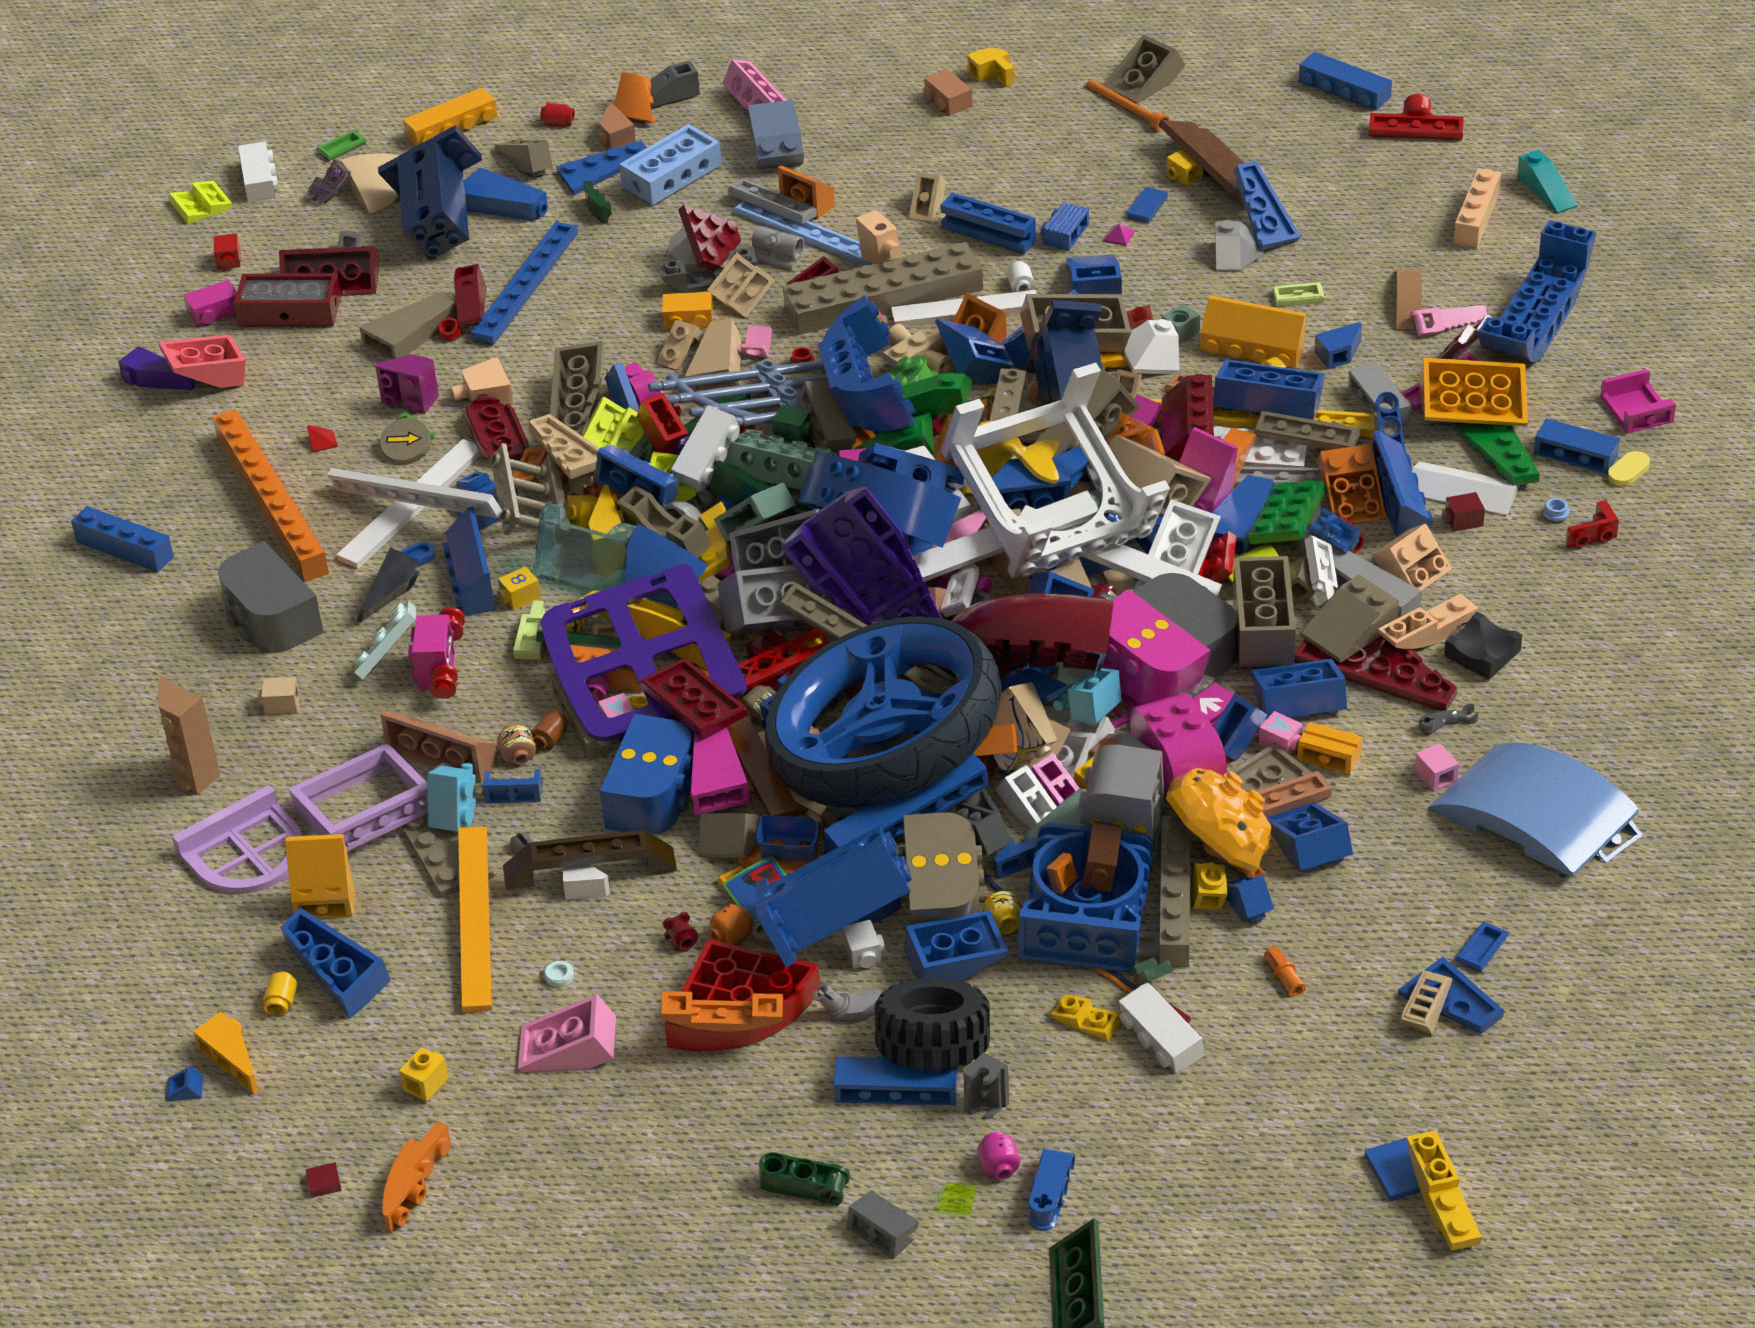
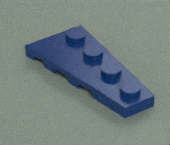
[556,141,647,196]
[1234,161,1301,251]

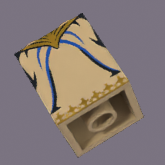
[992,682,1057,774]

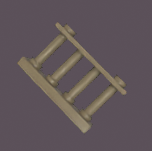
[990,368,1026,439]
[490,443,571,547]

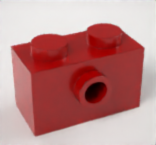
[636,393,688,454]

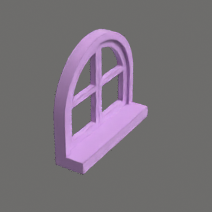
[172,785,302,894]

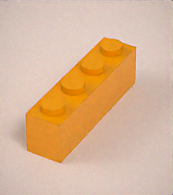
[403,87,498,146]

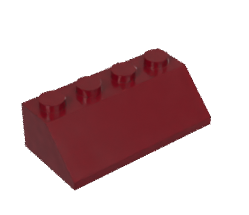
[279,246,379,295]
[1162,374,1214,460]

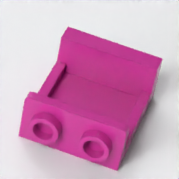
[1600,369,1676,434]

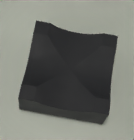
[1444,612,1522,680]

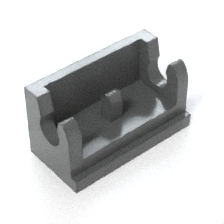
[963,1052,1009,1119]
[846,1190,919,1259]

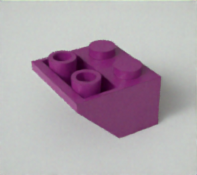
[375,354,439,414]

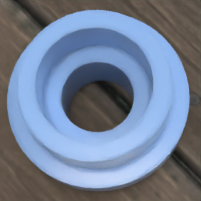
[1543,498,1570,521]

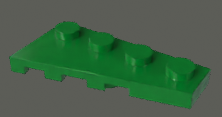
[1458,424,1540,486]

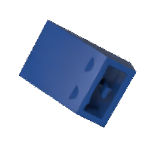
[1066,254,1122,294]
[935,319,1014,384]

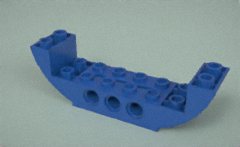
[1478,220,1596,362]
[818,295,916,431]

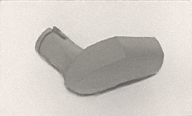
[813,983,881,1021]

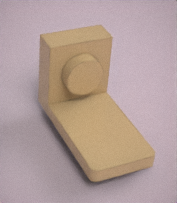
[657,320,704,370]

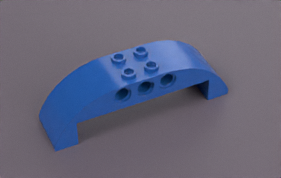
[796,452,962,548]

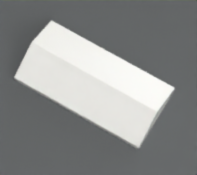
[1412,461,1520,517]
[1135,500,1221,589]

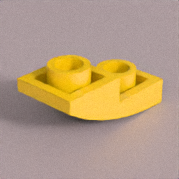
[1051,994,1121,1042]

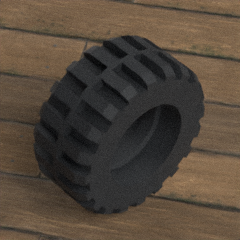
[875,977,990,1071]

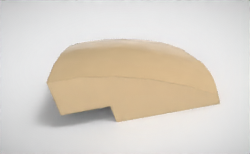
[341,153,399,215]

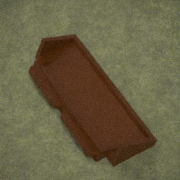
[1158,120,1244,204]

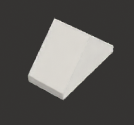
[563,864,610,900]

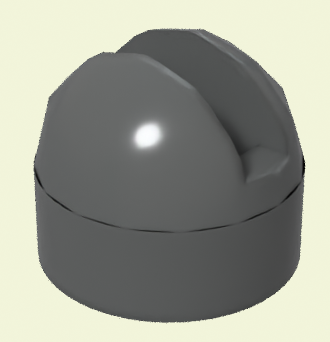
[695,489,716,511]
[509,833,532,855]

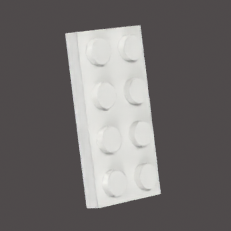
[1214,426,1307,468]

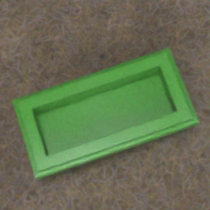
[316,130,367,161]

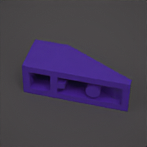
[118,346,195,390]

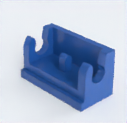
[482,769,543,803]

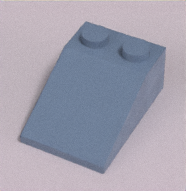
[748,100,804,169]

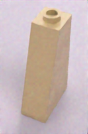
[685,318,741,392]

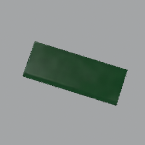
[709,460,810,522]
[1049,1218,1104,1328]

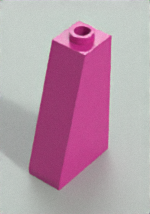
[691,727,750,816]

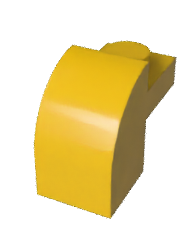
[967,48,1015,87]

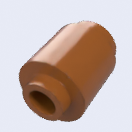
[531,710,568,750]

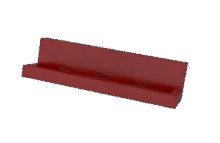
[738,629,830,700]

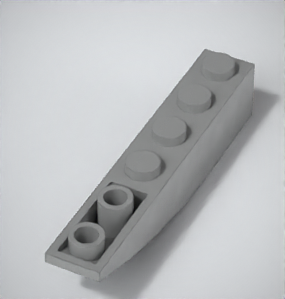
[1291,528,1422,619]

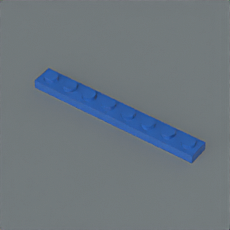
[471,222,578,345]

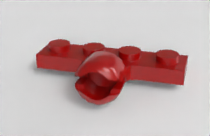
[1369,93,1464,140]

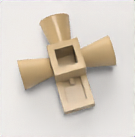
[883,324,954,374]

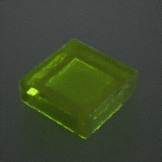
[940,1182,977,1215]

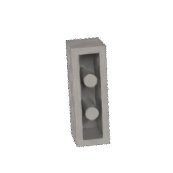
[1348,362,1412,431]

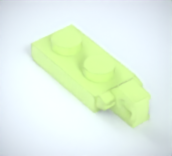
[513,600,545,660]

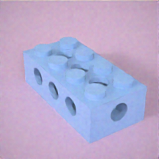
[619,124,722,205]

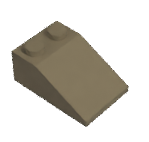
[1103,34,1185,104]
[1301,574,1399,663]

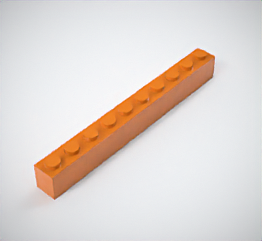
[213,409,329,582]

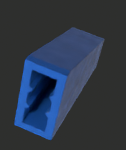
[464,167,548,221]
[1210,475,1273,555]

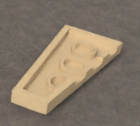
[529,414,600,479]

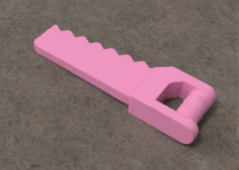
[1410,305,1487,337]

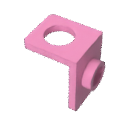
[740,325,772,358]

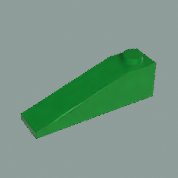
[901,373,972,415]
[854,412,934,455]

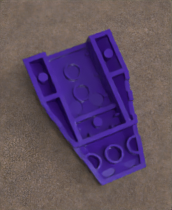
[780,487,942,625]

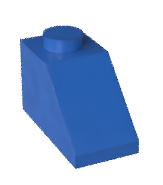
[1226,876,1274,922]

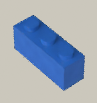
[1534,418,1620,474]

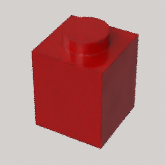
[214,233,241,270]

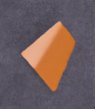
[614,72,656,123]

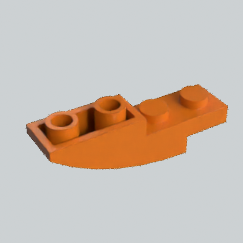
[383,1121,451,1234]

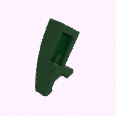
[1130,957,1174,986]

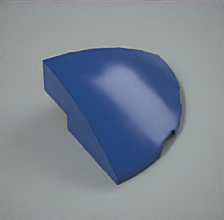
[624,524,708,609]

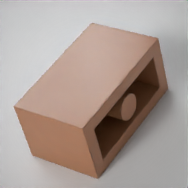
[923,69,973,116]

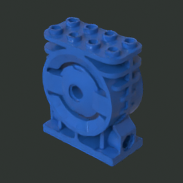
[1017,823,1153,973]

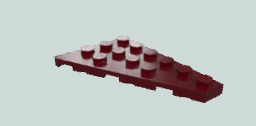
[1294,636,1457,711]

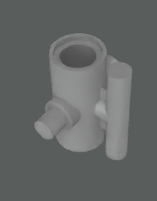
[751,226,804,271]

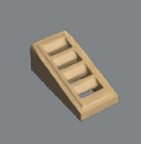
[1400,970,1453,1034]

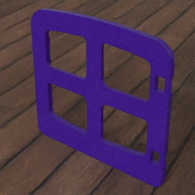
[541,564,747,741]

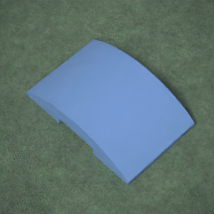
[1429,742,1638,877]

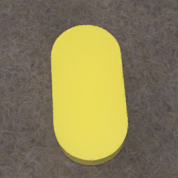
[1608,451,1650,487]

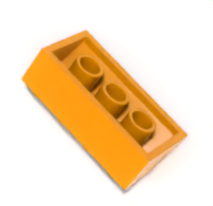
[1200,295,1306,369]

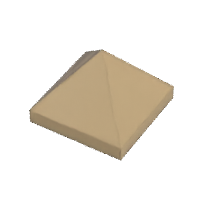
[1115,369,1142,398]

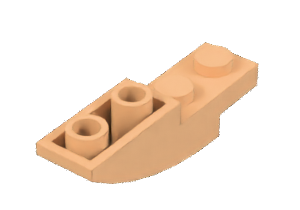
[1378,593,1478,649]

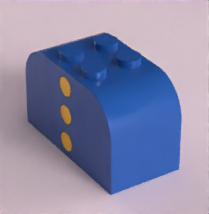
[600,714,693,835]

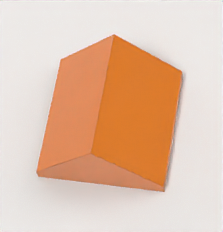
[952,293,1007,343]

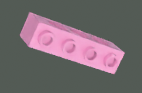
[723,59,786,110]

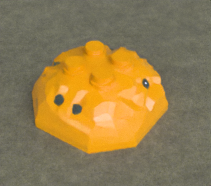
[1166,768,1272,873]

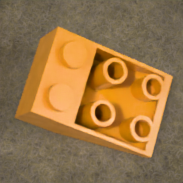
[285,834,355,919]

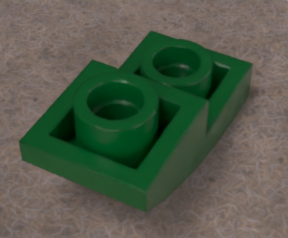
[583,180,612,224]

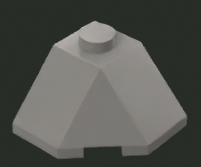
[1215,220,1264,272]

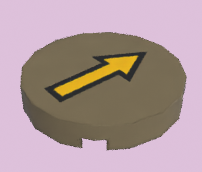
[380,418,431,464]

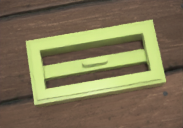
[1272,282,1325,307]

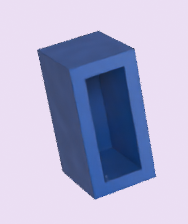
[1213,694,1267,761]

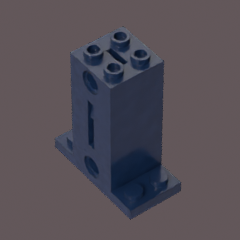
[378,125,482,259]
[1024,300,1103,429]

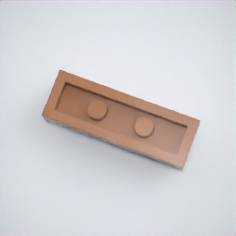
[1257,771,1332,818]

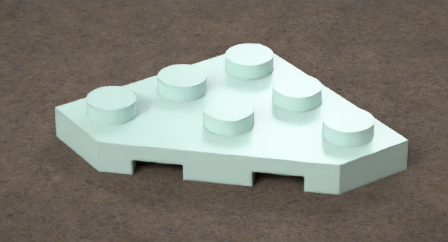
[354,601,416,680]

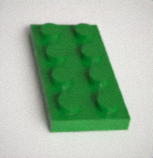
[1248,480,1326,544]

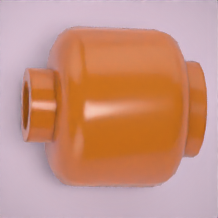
[709,904,753,945]

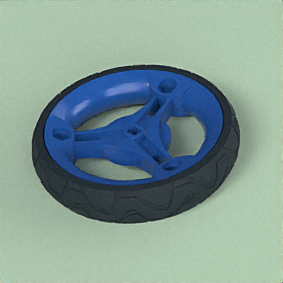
[765,617,1001,808]

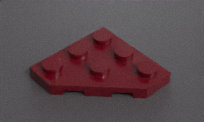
[678,204,741,272]

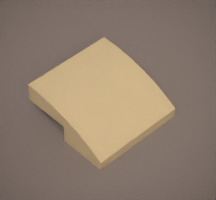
[707,252,775,318]

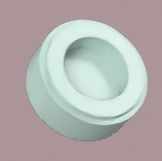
[544,961,574,987]

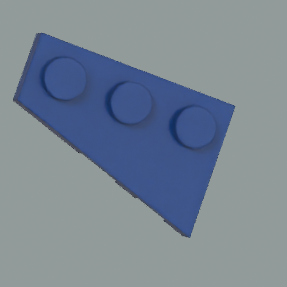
[1398,957,1504,1033]

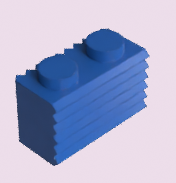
[1041,202,1089,251]

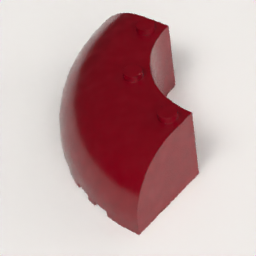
[951,592,1114,673]

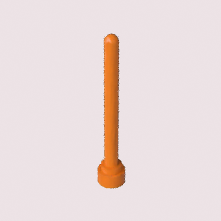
[1087,80,1170,132]

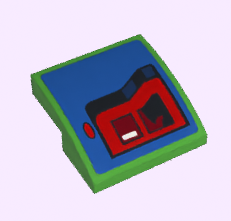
[722,856,787,926]

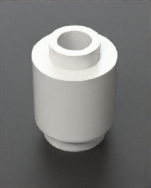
[1007,261,1035,292]

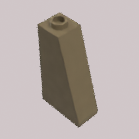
[359,293,458,359]

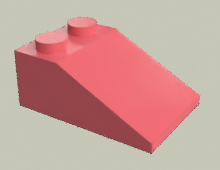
[159,335,246,388]

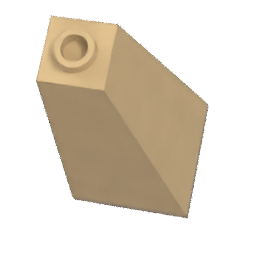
[1108,435,1211,515]

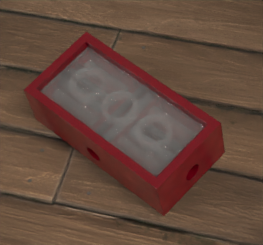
[234,273,341,326]

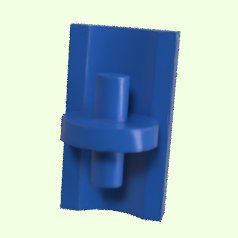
[1308,508,1362,554]

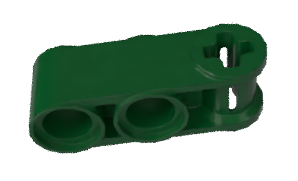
[759,1152,851,1205]

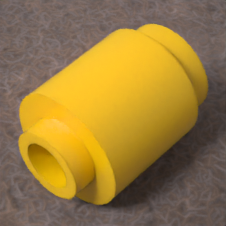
[263,972,298,1015]

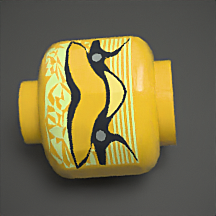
[983,891,1022,934]

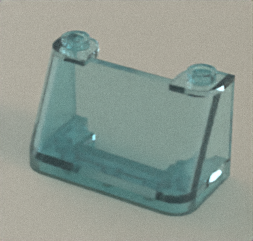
[533,502,636,595]

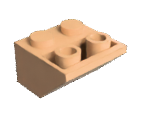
[1372,523,1452,591]

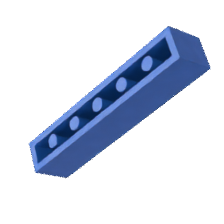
[824,753,989,851]

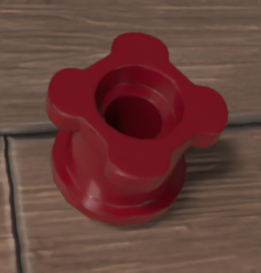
[662,912,698,951]

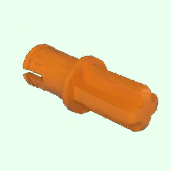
[1264,946,1306,997]

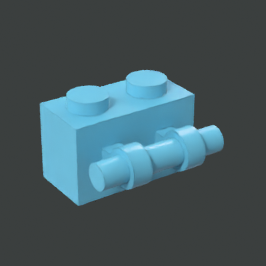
[1053,668,1122,725]
[428,763,476,832]

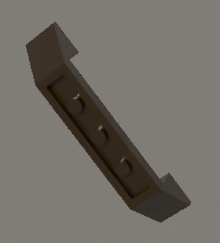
[503,830,677,890]

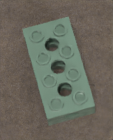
[724,430,839,490]

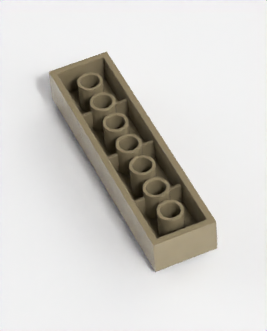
[783,242,983,335]

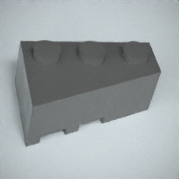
[943,788,1012,856]

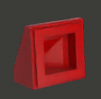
[307,425,338,453]

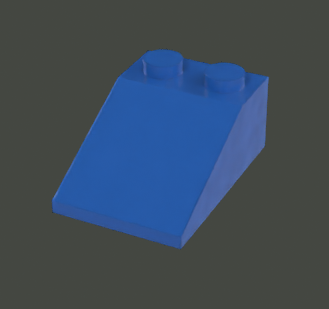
[1267,802,1353,872]
[904,910,1008,982]

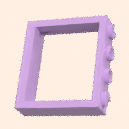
[289,743,428,851]

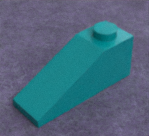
[1517,149,1577,214]

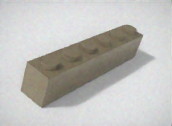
[1159,818,1191,967]

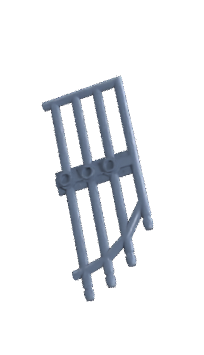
[648,360,828,427]

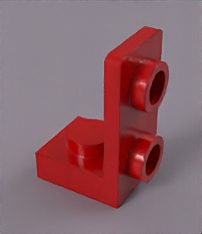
[1566,500,1619,548]

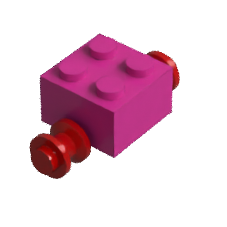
[408,607,465,699]

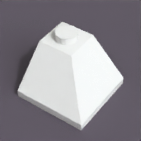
[1122,319,1179,374]

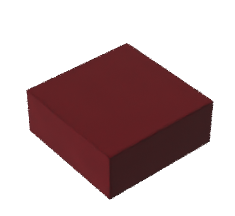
[305,1162,342,1198]

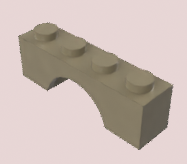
[617,485,712,558]

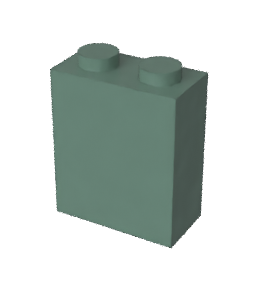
[714,482,796,542]

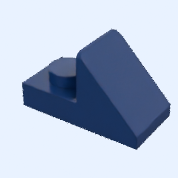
[994,835,1038,880]

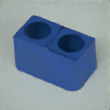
[757,815,819,862]

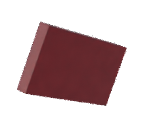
[640,658,748,739]

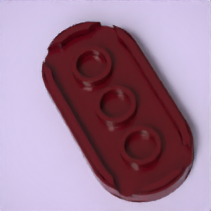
[465,397,529,461]

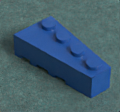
[280,908,391,1018]

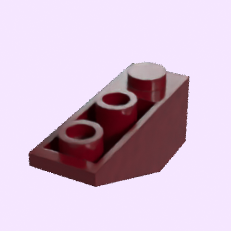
[454,263,487,327]

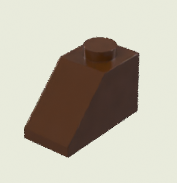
[1082,820,1122,892]

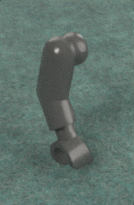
[1418,703,1479,734]

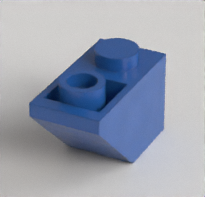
[1314,322,1362,369]

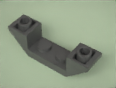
[658,247,758,293]

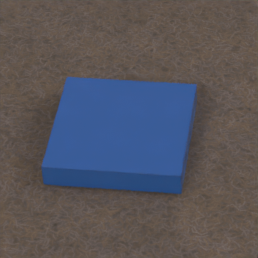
[1364,1133,1421,1202]

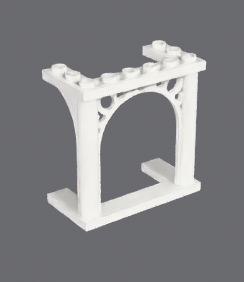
[941,363,1170,578]

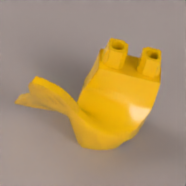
[956,421,1059,497]

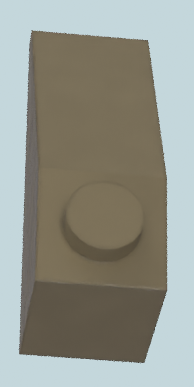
[494,139,553,176]

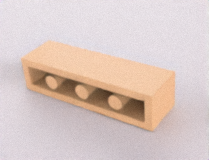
[1454,168,1501,248]

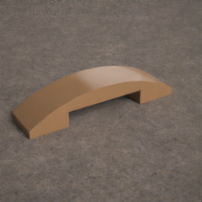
[1396,269,1422,331]

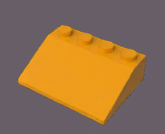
[1419,358,1528,426]

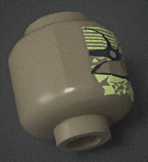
[740,686,776,726]

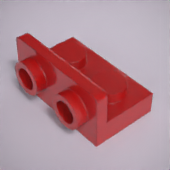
[1198,531,1236,583]

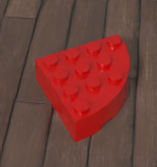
[664,939,820,1051]

